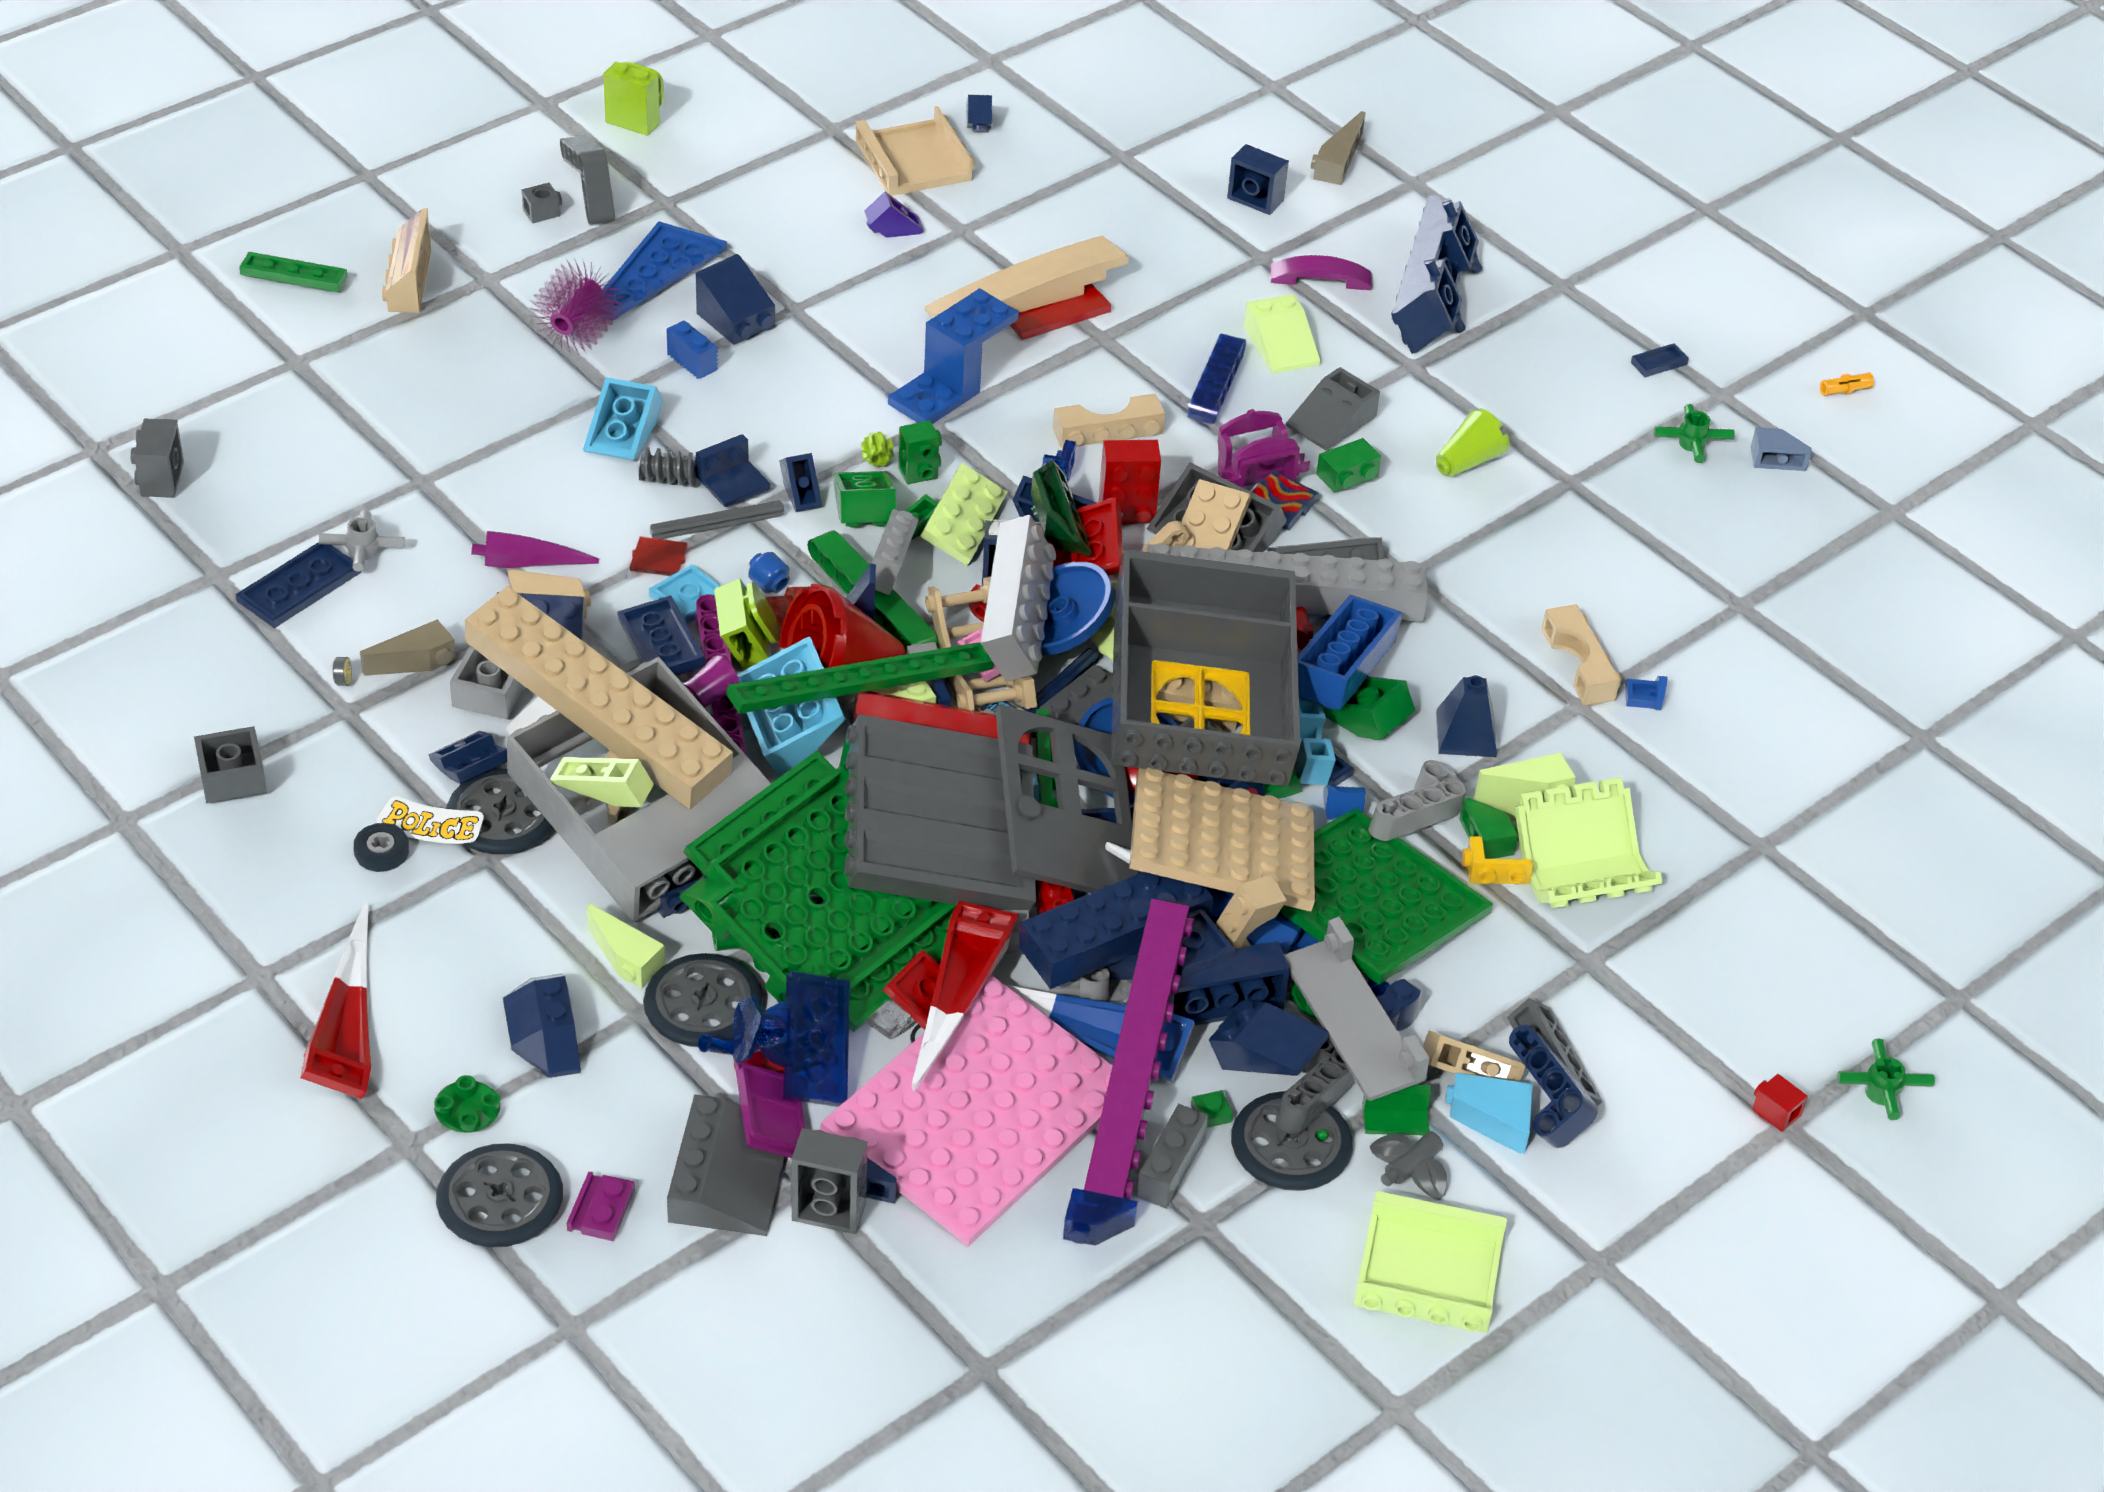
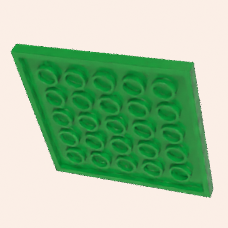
[1279,807,1494,984]

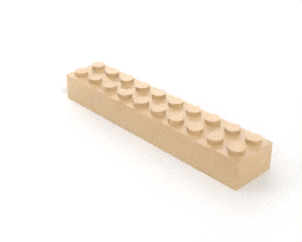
[465,586,733,810]

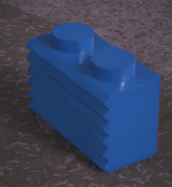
[666,320,719,379]

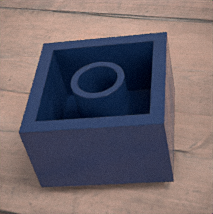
[1227,144,1289,215]

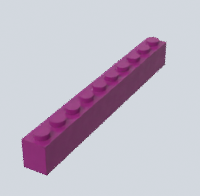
[1083,899,1194,1210]

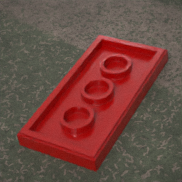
[1009,283,1111,340]

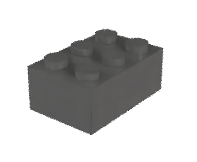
[791,1128,868,1234]

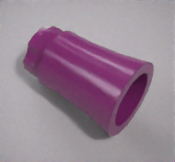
[683,655,740,708]

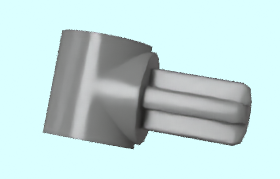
[1049,967,1109,1002]

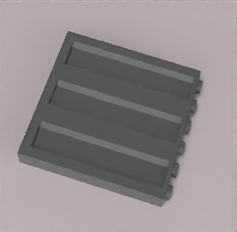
[844,714,1036,910]

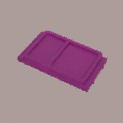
[735,1061,806,1158]

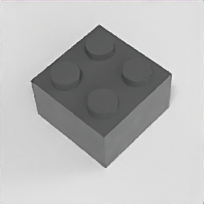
[130,418,184,498]
[194,726,267,804]

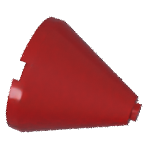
[779,584,906,668]

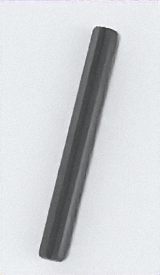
[650,500,784,540]

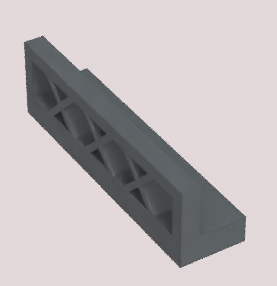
[1267,537,1384,560]
[1507,998,1603,1106]

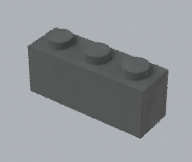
[1137,1103,1208,1209]

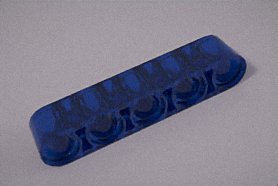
[1188,333,1246,424]

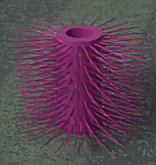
[528,259,624,355]

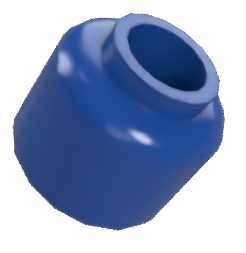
[748,552,790,593]

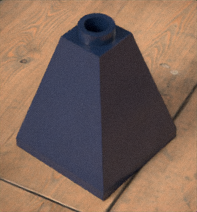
[1436,675,1497,757]

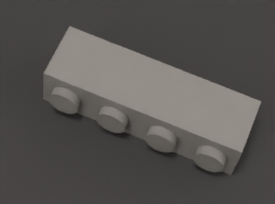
[871,509,919,595]

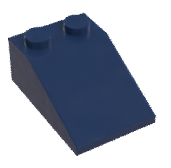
[1209,1000,1330,1076]

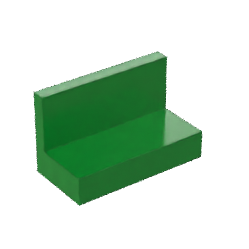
[1362,1085,1431,1136]

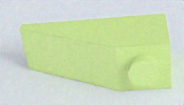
[550,757,654,807]
[586,903,665,988]

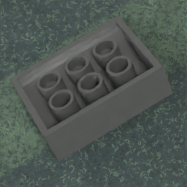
[1147,462,1287,552]
[667,1094,785,1236]

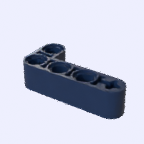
[1509,1025,1598,1148]

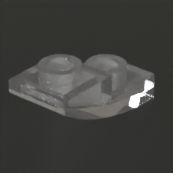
[866,999,917,1040]

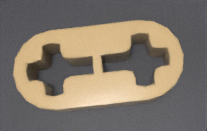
[1142,521,1189,552]

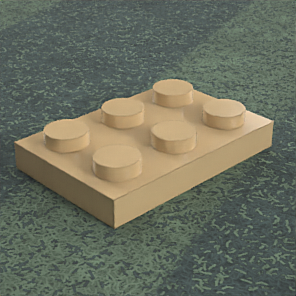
[1181,479,1251,550]

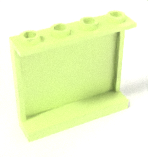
[1354,1191,1507,1333]

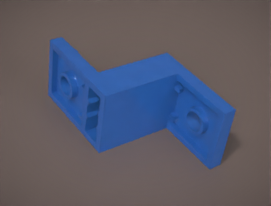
[888,288,1019,424]

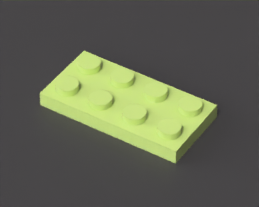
[920,463,1008,566]

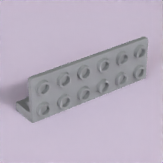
[1284,917,1429,1101]

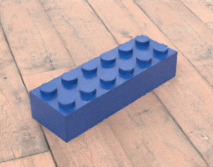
[1298,594,1403,710]

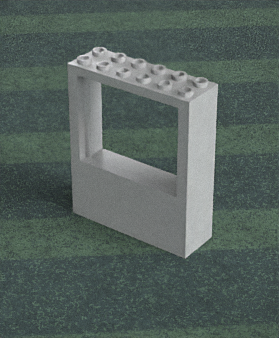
[507,657,771,922]

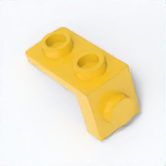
[1462,836,1533,885]

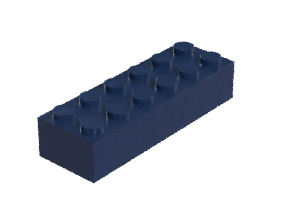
[1018,872,1214,989]

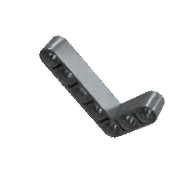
[560,135,615,225]

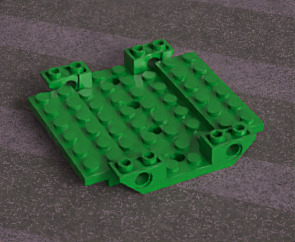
[679,750,956,1032]

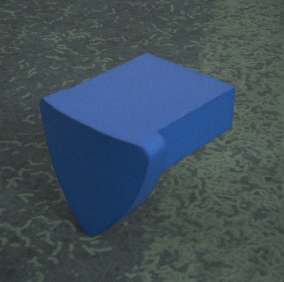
[1625,676,1668,711]
[1323,785,1366,820]

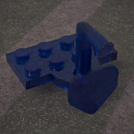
[698,971,850,1107]

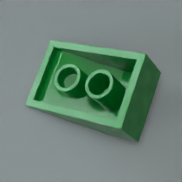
[833,471,896,527]
[1322,676,1415,740]

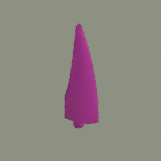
[471,531,599,568]

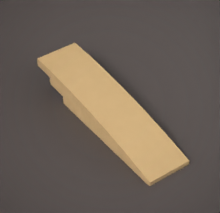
[925,235,1128,318]

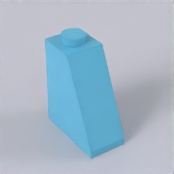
[1445,1073,1533,1154]

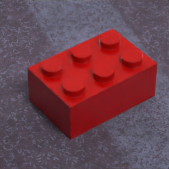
[1098,439,1161,524]

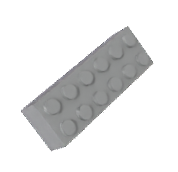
[981,515,1056,682]

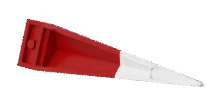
[912,901,1019,1091]
[300,903,371,1099]

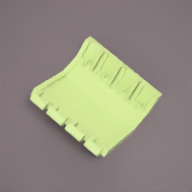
[1514,777,1662,908]

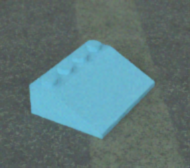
[737,636,846,777]

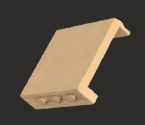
[856,106,975,196]

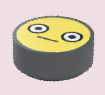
[332,657,352,686]

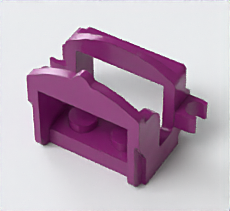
[1217,409,1310,488]

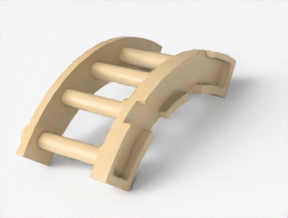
[925,577,1037,711]

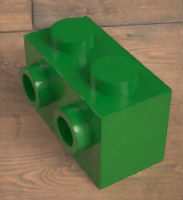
[898,420,942,485]
[1316,438,1381,493]

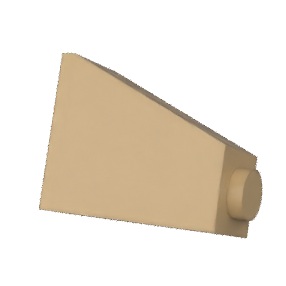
[508,570,591,619]

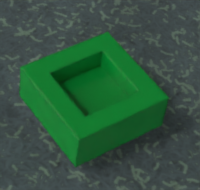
[1191,1090,1233,1128]

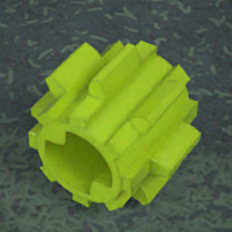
[861,431,894,467]

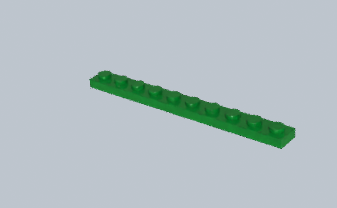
[726,642,994,714]

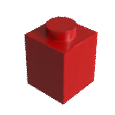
[1752,1074,1808,1132]

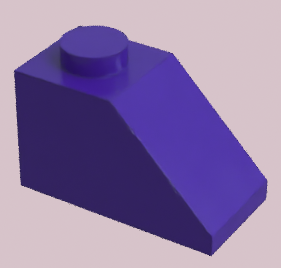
[864,191,924,238]

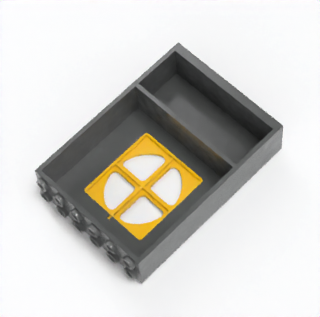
[1111,549,1300,787]

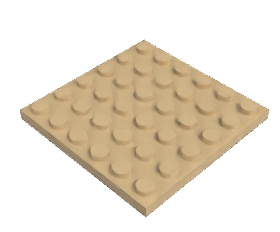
[1129,767,1315,912]

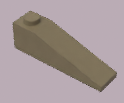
[1311,111,1366,185]

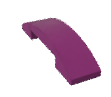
[1270,255,1371,291]

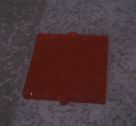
[630,536,688,576]

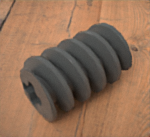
[639,447,697,487]

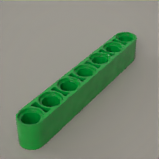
[807,530,939,654]

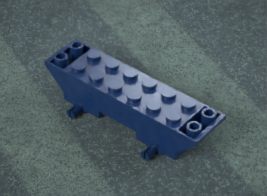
[1391,195,1482,354]

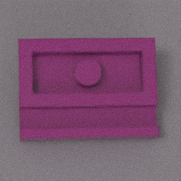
[566,1171,635,1241]

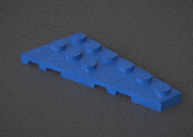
[590,221,727,320]

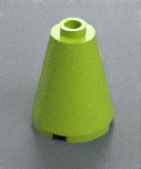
[1436,408,1510,477]

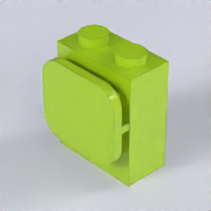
[603,61,664,136]
[714,578,779,670]

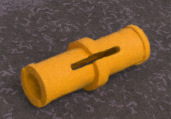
[1820,372,1874,396]

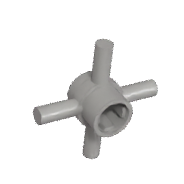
[319,510,405,572]

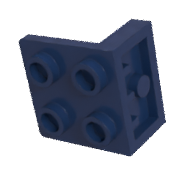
[696,434,771,507]

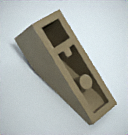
[360,619,456,676]

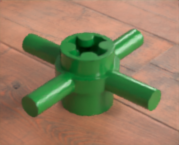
[1654,404,1735,463]
[1837,1038,1935,1120]

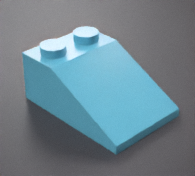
[583,377,663,461]

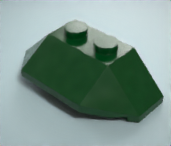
[1031,459,1093,556]

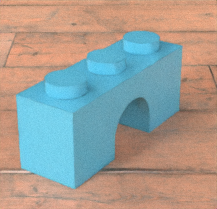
[1295,698,1336,785]

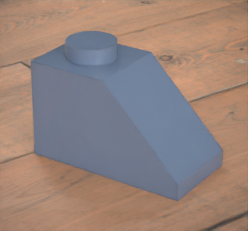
[1750,427,1812,471]

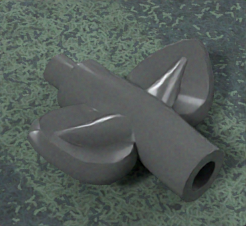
[1370,1131,1447,1200]

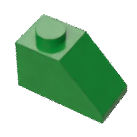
[1459,798,1519,859]

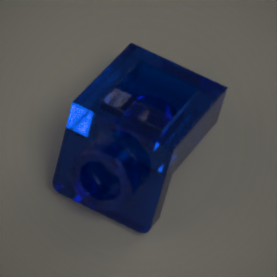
[1042,440,1076,482]

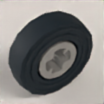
[353,823,409,872]

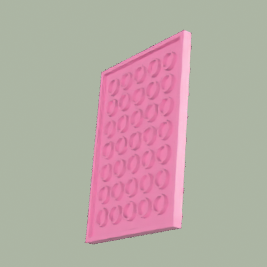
[820,975,1112,1246]

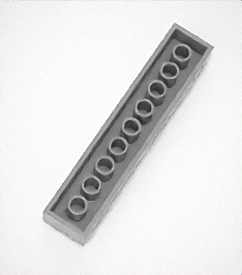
[1147,543,1428,622]

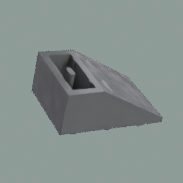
[1286,367,1380,450]

